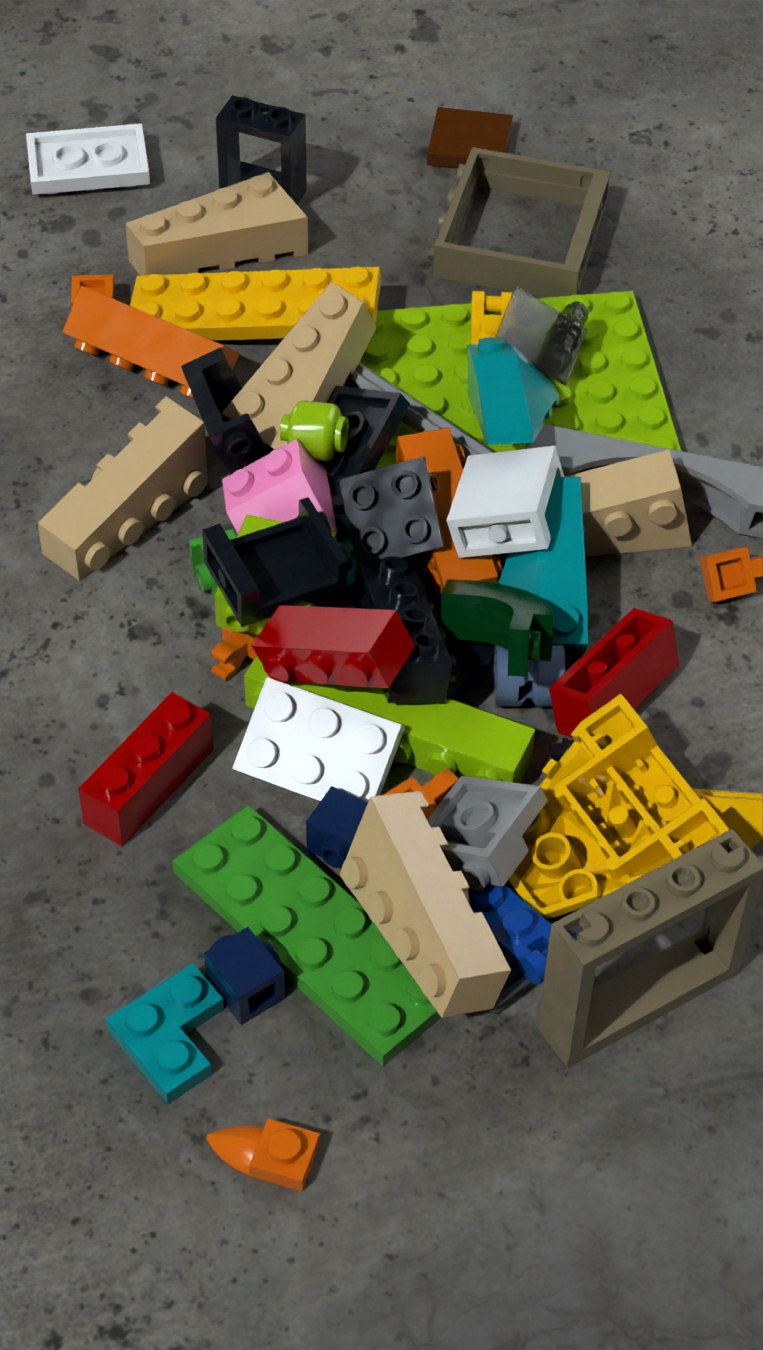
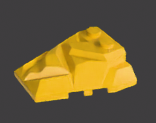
[508,694,730,920]

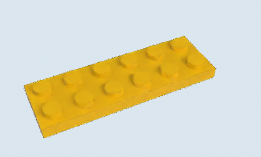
[130,266,381,341]

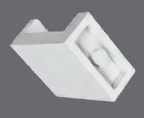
[446,446,564,558]

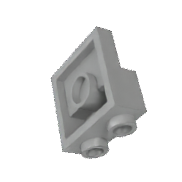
[427,776,547,891]

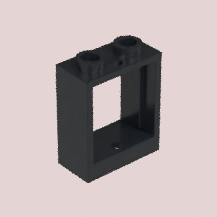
[216,95,307,205]

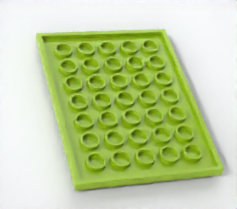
[343,291,681,470]

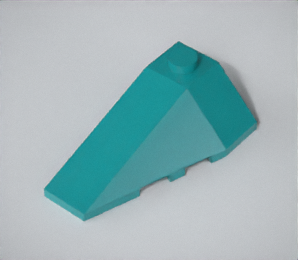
[467,337,559,445]
[492,477,588,658]

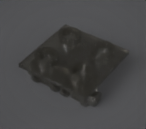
[495,286,588,386]

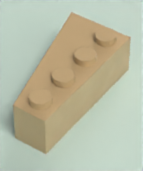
[221,282,377,453]
[38,396,208,581]

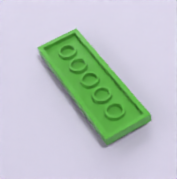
[172,805,441,1067]

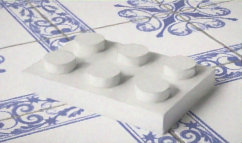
[26,123,150,195]
[232,677,405,802]

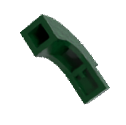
[441,579,553,677]

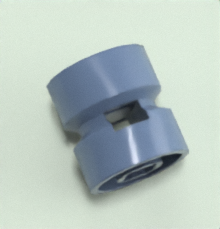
[494,645,565,707]

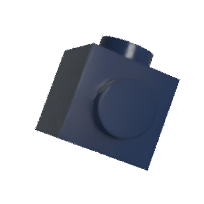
[306,786,368,868]
[204,927,285,1025]

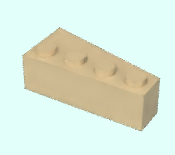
[125,172,308,275]
[565,449,692,557]
[339,791,511,1018]

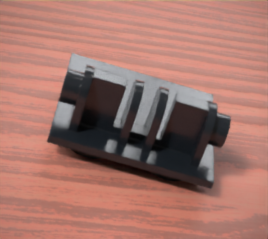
[339,456,445,562]

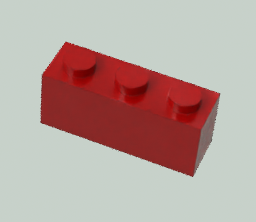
[252,605,415,688]
[549,608,679,738]
[78,692,213,847]

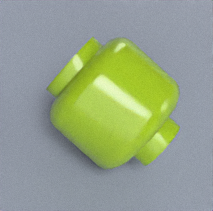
[280,400,349,462]

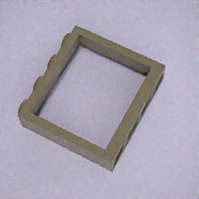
[428,147,610,298]
[537,829,763,1069]

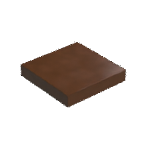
[427,107,513,168]

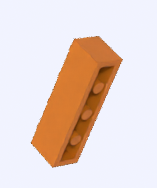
[62,285,240,398]
[395,428,502,611]

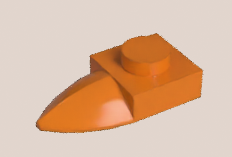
[206,1118,320,1192]

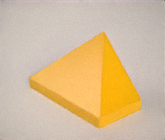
[693,789,763,849]

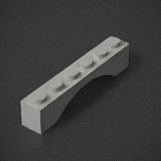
[525,424,763,539]

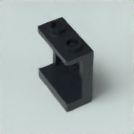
[181,347,270,475]
[202,497,352,627]

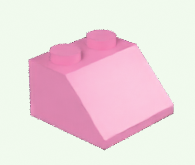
[222,439,337,534]

